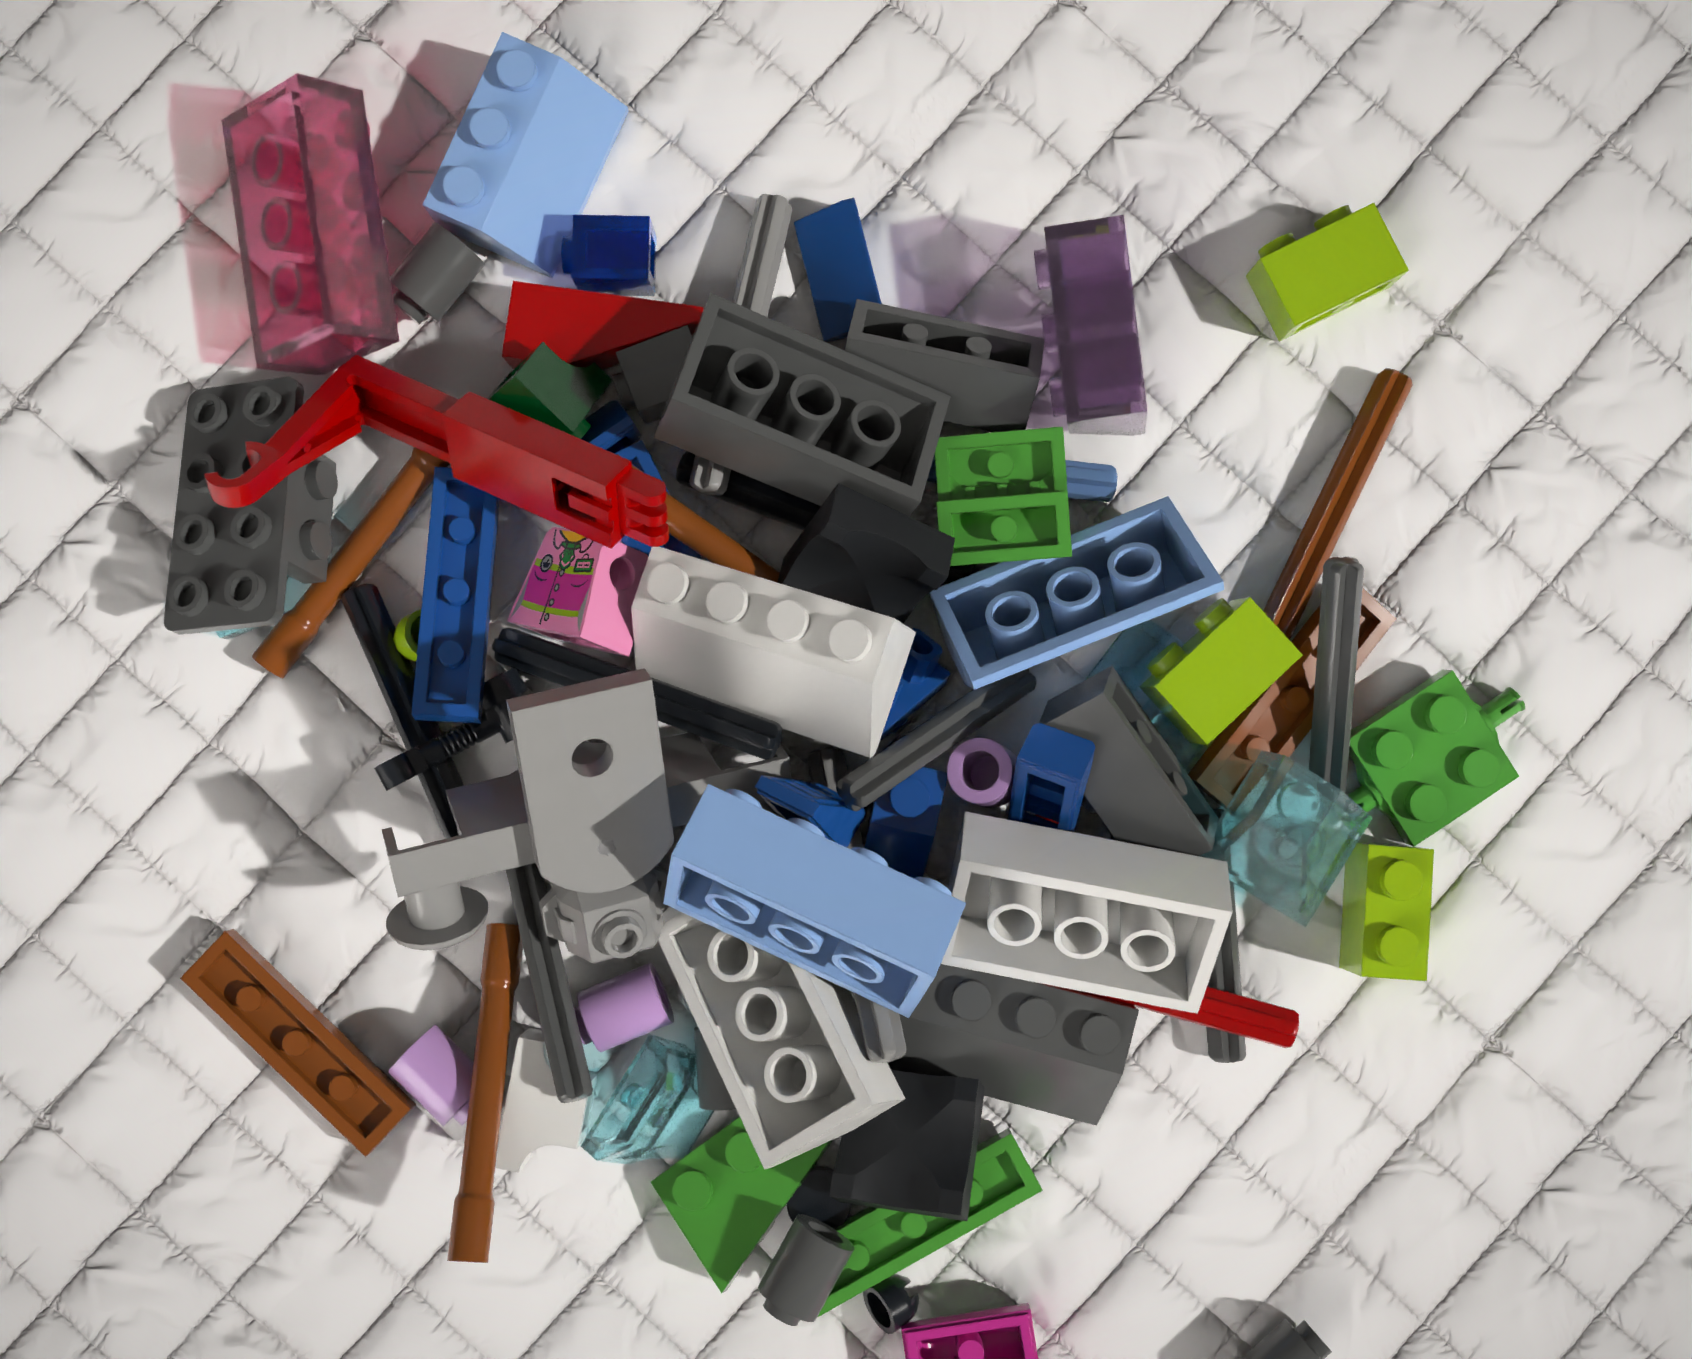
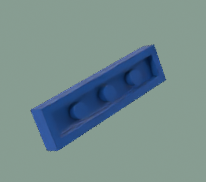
[411,467,500,723]

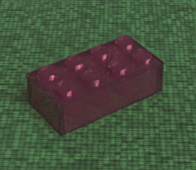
[221,73,400,375]

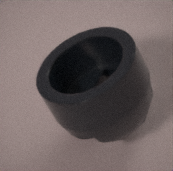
[863,1274,919,1334]

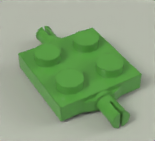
[1330,669,1526,846]

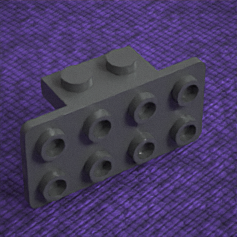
[164,376,338,635]

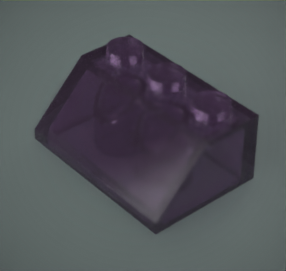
[1034,215,1147,436]

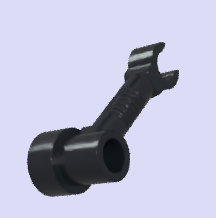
[374,667,528,791]

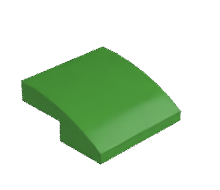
[935,427,1072,566]

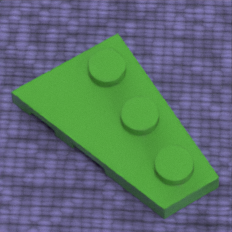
[651,1117,834,1294]

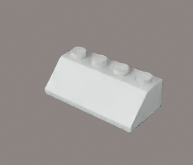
[631,547,916,758]
[658,912,905,1169]

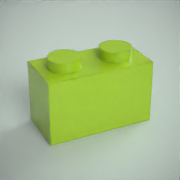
[1246,203,1409,342]
[1139,597,1303,745]
[1339,841,1434,981]

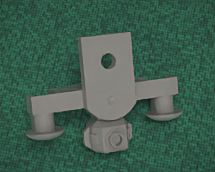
[381,668,791,964]

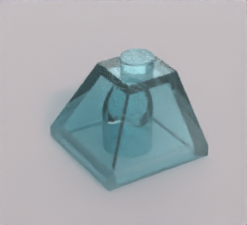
[1200,750,1372,927]

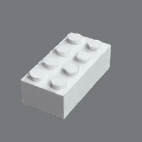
[941,812,1233,1014]

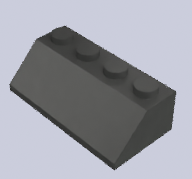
[654,293,951,516]
[887,964,1139,1126]

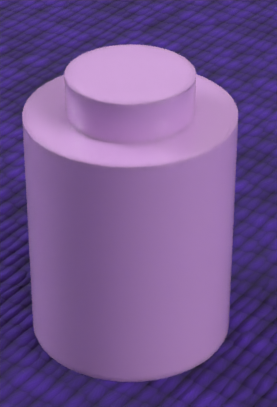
[947,738,1017,808]
[574,962,674,1052]
[388,1024,474,1127]

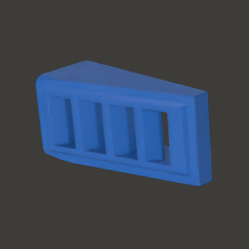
[1008,723,1095,832]
[755,775,866,848]

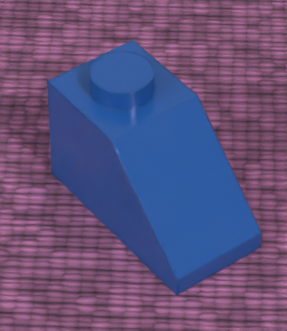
[864,767,947,879]

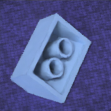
[422,32,629,278]

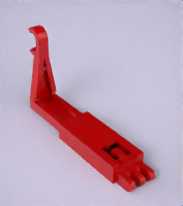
[204,355,669,549]

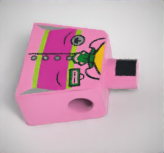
[507,527,648,657]

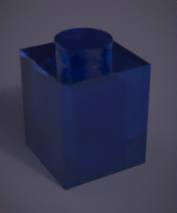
[561,215,657,296]

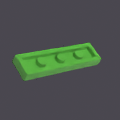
[818,1128,1043,1317]

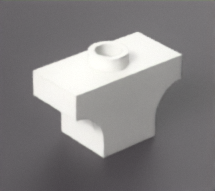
[495,1028,598,1173]

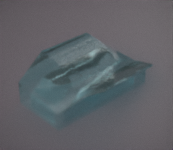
[581,1034,714,1164]

